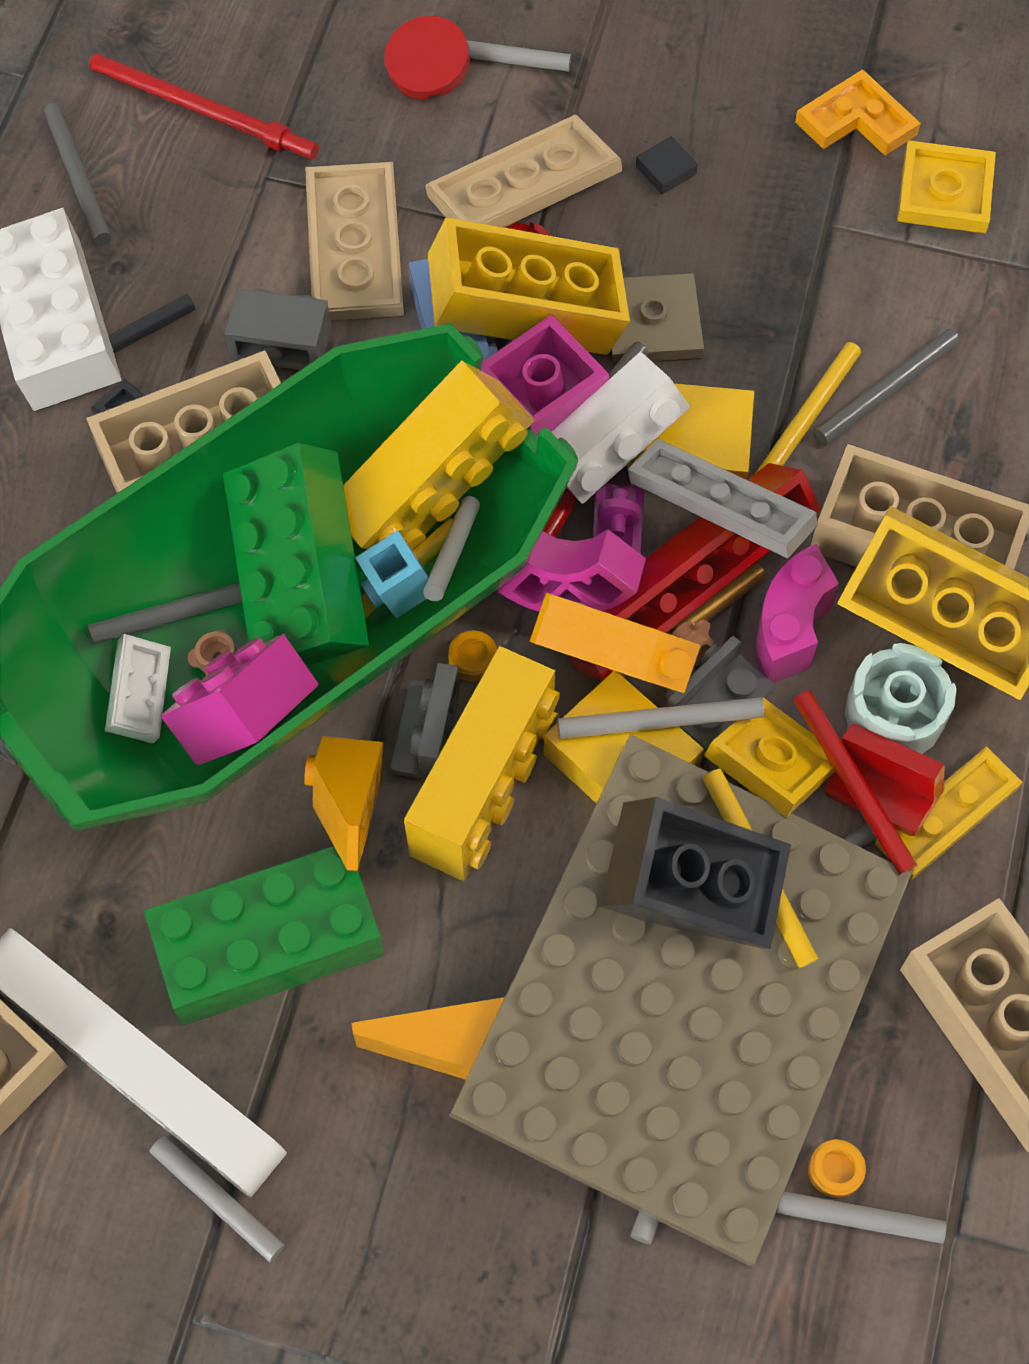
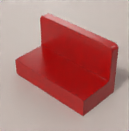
[825,723,945,836]

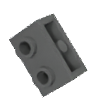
[224,288,331,370]

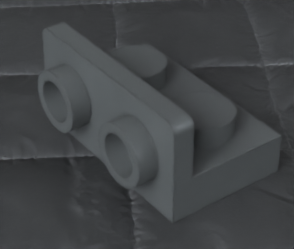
[664,636,776,759]
[391,663,460,780]

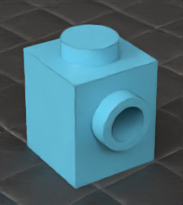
[355,530,429,618]

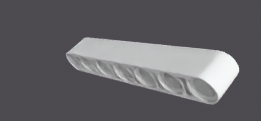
[0,928,287,1198]

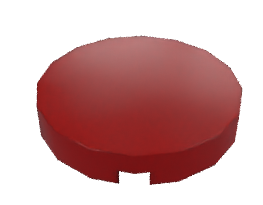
[385,15,470,100]

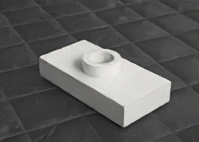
[105,634,171,744]

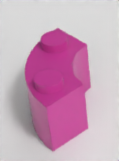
[498,529,646,612]
[756,544,839,683]

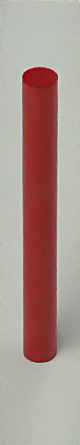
[793,690,918,875]

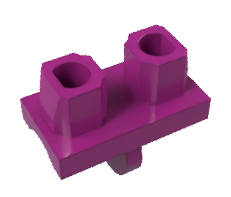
[593,482,645,553]

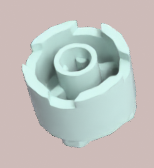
[845,643,956,754]

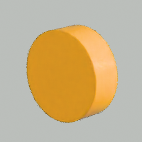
[448,630,497,682]
[808,1139,866,1199]

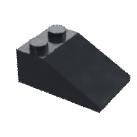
[600,797,791,949]

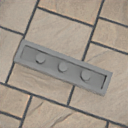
[628,439,818,559]

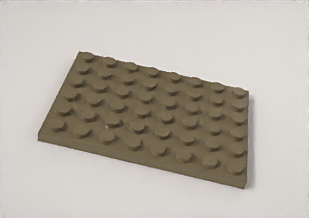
[449,734,912,1266]

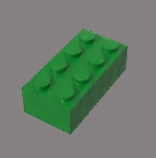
[223,443,369,666]
[144,846,385,1026]

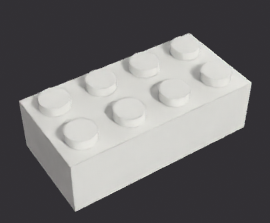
[0,208,122,411]

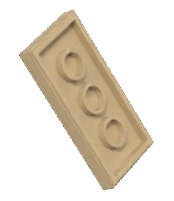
[425,115,622,227]
[305,162,404,321]

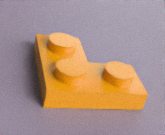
[795,69,921,156]

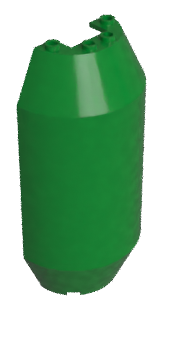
[0,323,578,831]

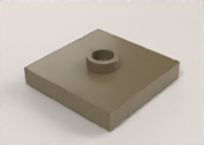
[610,273,704,364]

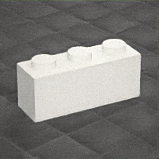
[551,351,691,504]

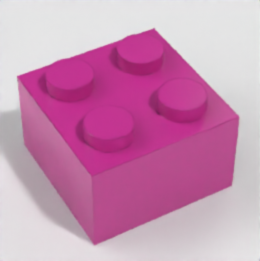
[482,315,609,436]
[161,634,319,766]

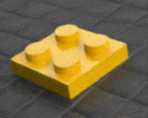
[897,140,996,234]
[704,697,835,818]

